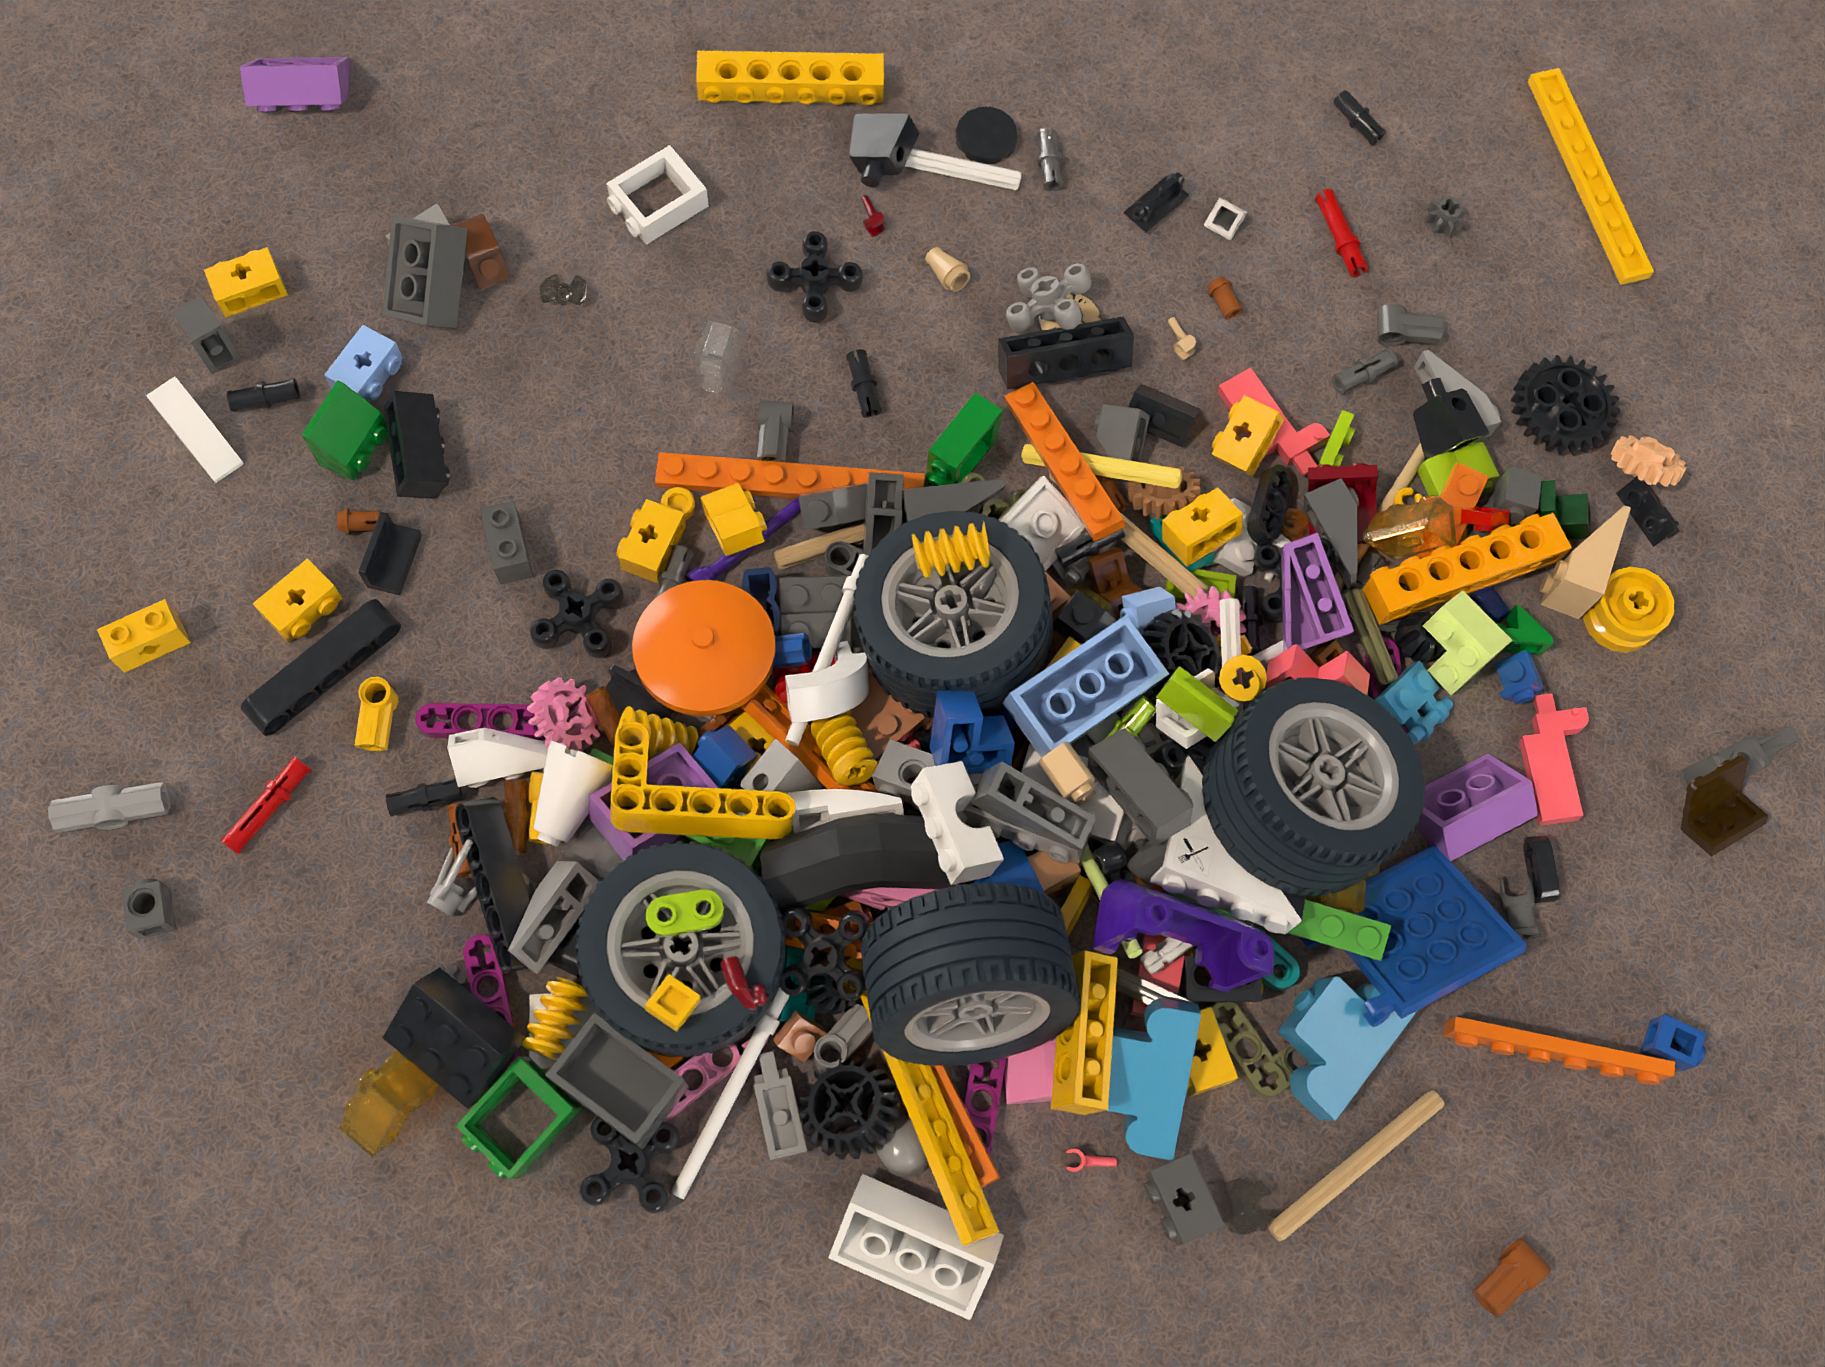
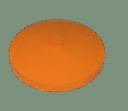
[632,580,776,716]

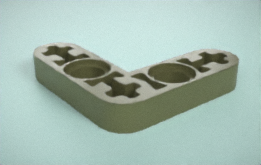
[1212,1002,1309,1098]

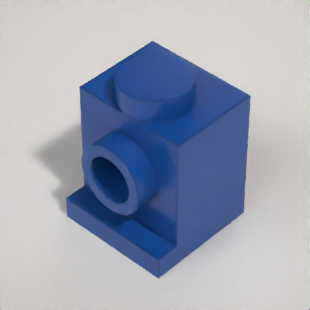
[1640,1014,1707,1071]

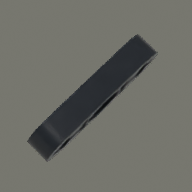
[1247,464,1293,545]

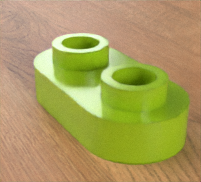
[646,889,724,937]

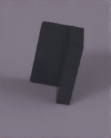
[1128,384,1200,447]
[359,512,422,596]
[597,664,674,719]

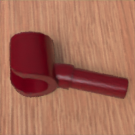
[861,195,885,237]

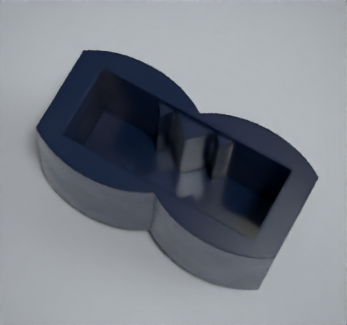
[742,567,781,636]

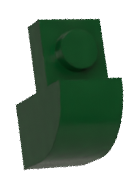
[1533,480,1591,540]

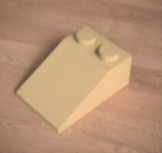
[1539,505,1631,619]

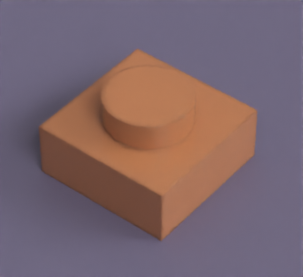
[773,1010,827,1063]

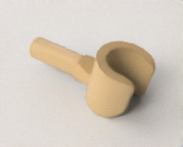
[1168,317,1196,360]

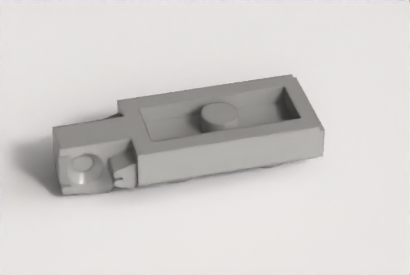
[754,1051,807,1161]

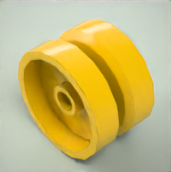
[1583,567,1674,653]

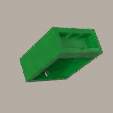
[925,392,1003,486]
[456,1056,582,1179]

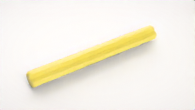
[1021,444,1182,488]

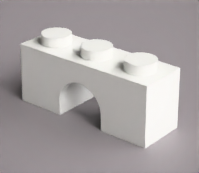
[910,761,1004,885]

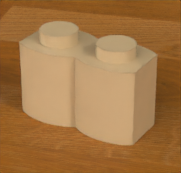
[1039,742,1098,806]

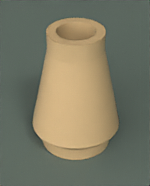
[925,247,970,292]

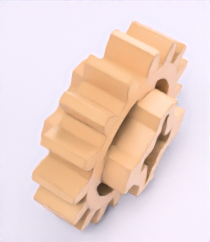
[1611,435,1687,487]

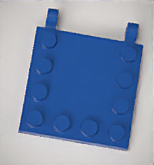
[1300,844,1526,1027]

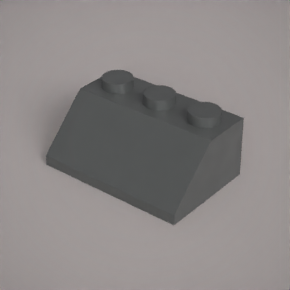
[382,216,468,328]

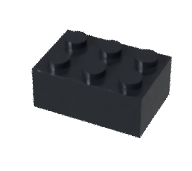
[382,967,526,1109]

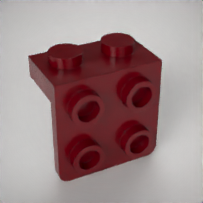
[1307,463,1378,544]

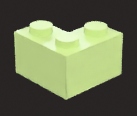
[1423,590,1512,695]

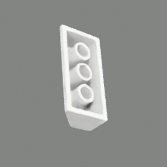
[828,1174,1004,1320]

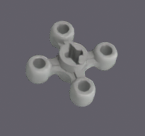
[1006,263,1092,333]

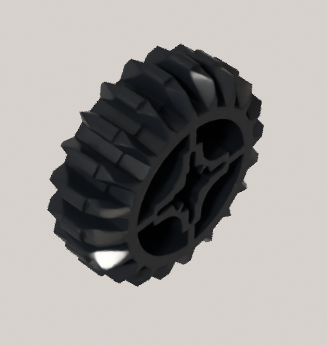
[1142,609,1222,691]
[799,1056,900,1160]

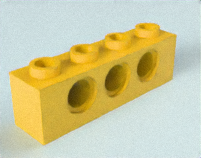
[1051,950,1118,1115]

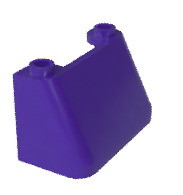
[1092,880,1274,992]

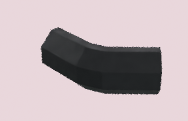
[760,814,957,914]

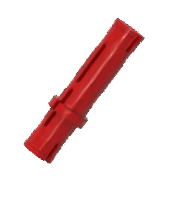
[1315,189,1369,277]
[220,756,312,855]

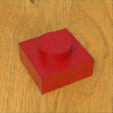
[1460,506,1510,531]

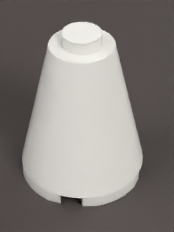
[533,741,613,847]

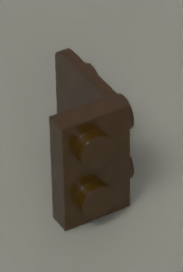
[1680,755,1768,857]

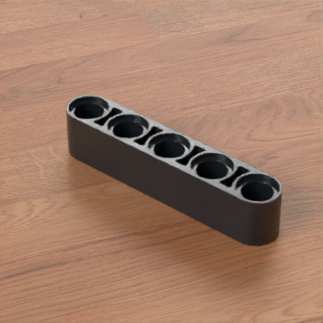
[241,599,401,736]
[455,797,530,973]

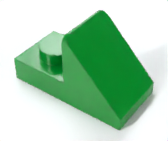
[1497,605,1553,655]

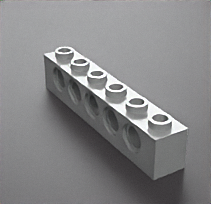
[872,739,1094,864]

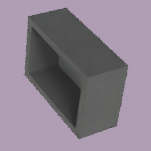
[545,1013,689,1149]

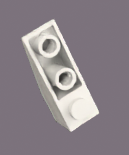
[448,727,548,788]

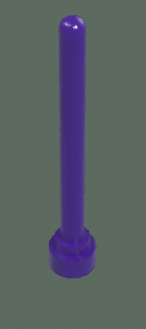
[685,497,801,582]

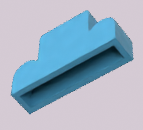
[1279,977,1418,1121]
[1106,999,1201,1161]

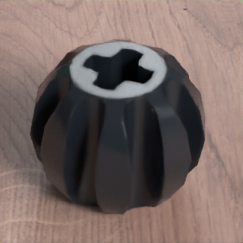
[1394,611,1444,663]

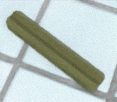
[1343,589,1398,686]

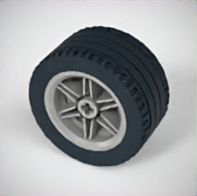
[853,511,1054,718]
[1202,677,1425,896]
[575,841,785,1057]
[861,883,1081,1066]

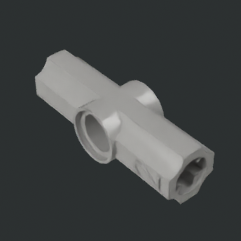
[48,782,170,833]

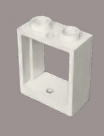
[607,145,708,245]

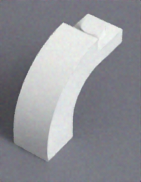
[785,641,869,723]

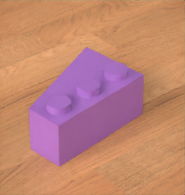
[1281,533,1354,652]

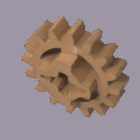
[1128,463,1201,519]

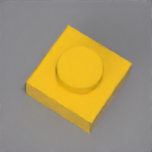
[645,974,701,1032]

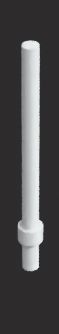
[785,554,869,746]
[671,987,790,1199]

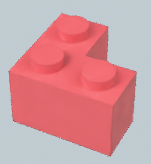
[1266,644,1370,695]

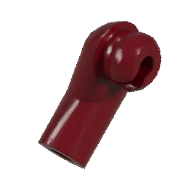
[721,956,768,1010]

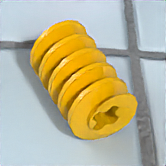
[912,521,991,579]
[1219,655,1267,701]
[618,706,698,760]
[811,710,878,786]
[521,977,588,1061]

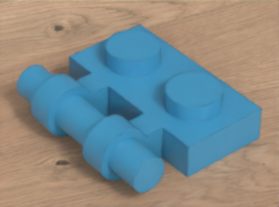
[1375,661,1453,745]

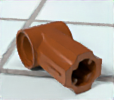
[1472,1238,1551,1317]

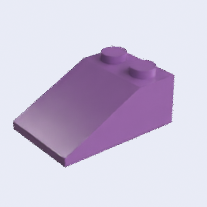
[589,743,718,861]

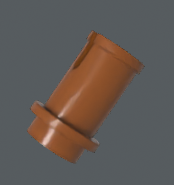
[1208,276,1243,320]
[1096,475,1128,512]
[337,508,381,535]

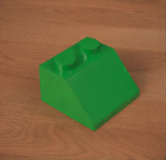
[301,380,387,481]

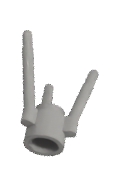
[426,839,477,917]

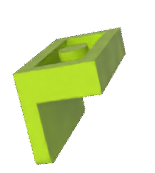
[1156,666,1239,742]

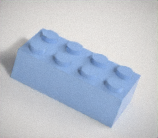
[1002,615,1169,758]

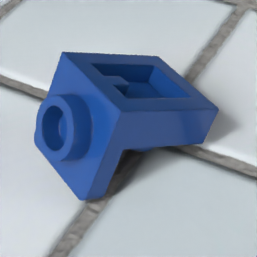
[1494,650,1545,704]

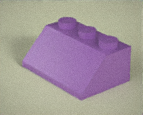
[240,57,350,111]
[1417,754,1538,861]

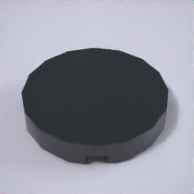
[956,107,1018,164]

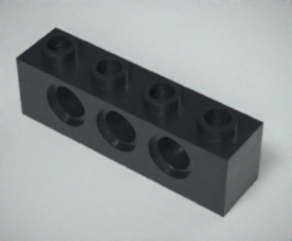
[998,316,1134,389]

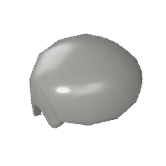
[875,1115,929,1178]

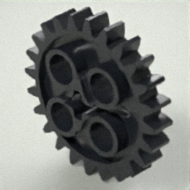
[1511,355,1620,456]

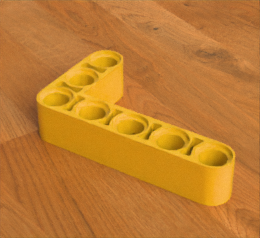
[610,721,796,839]

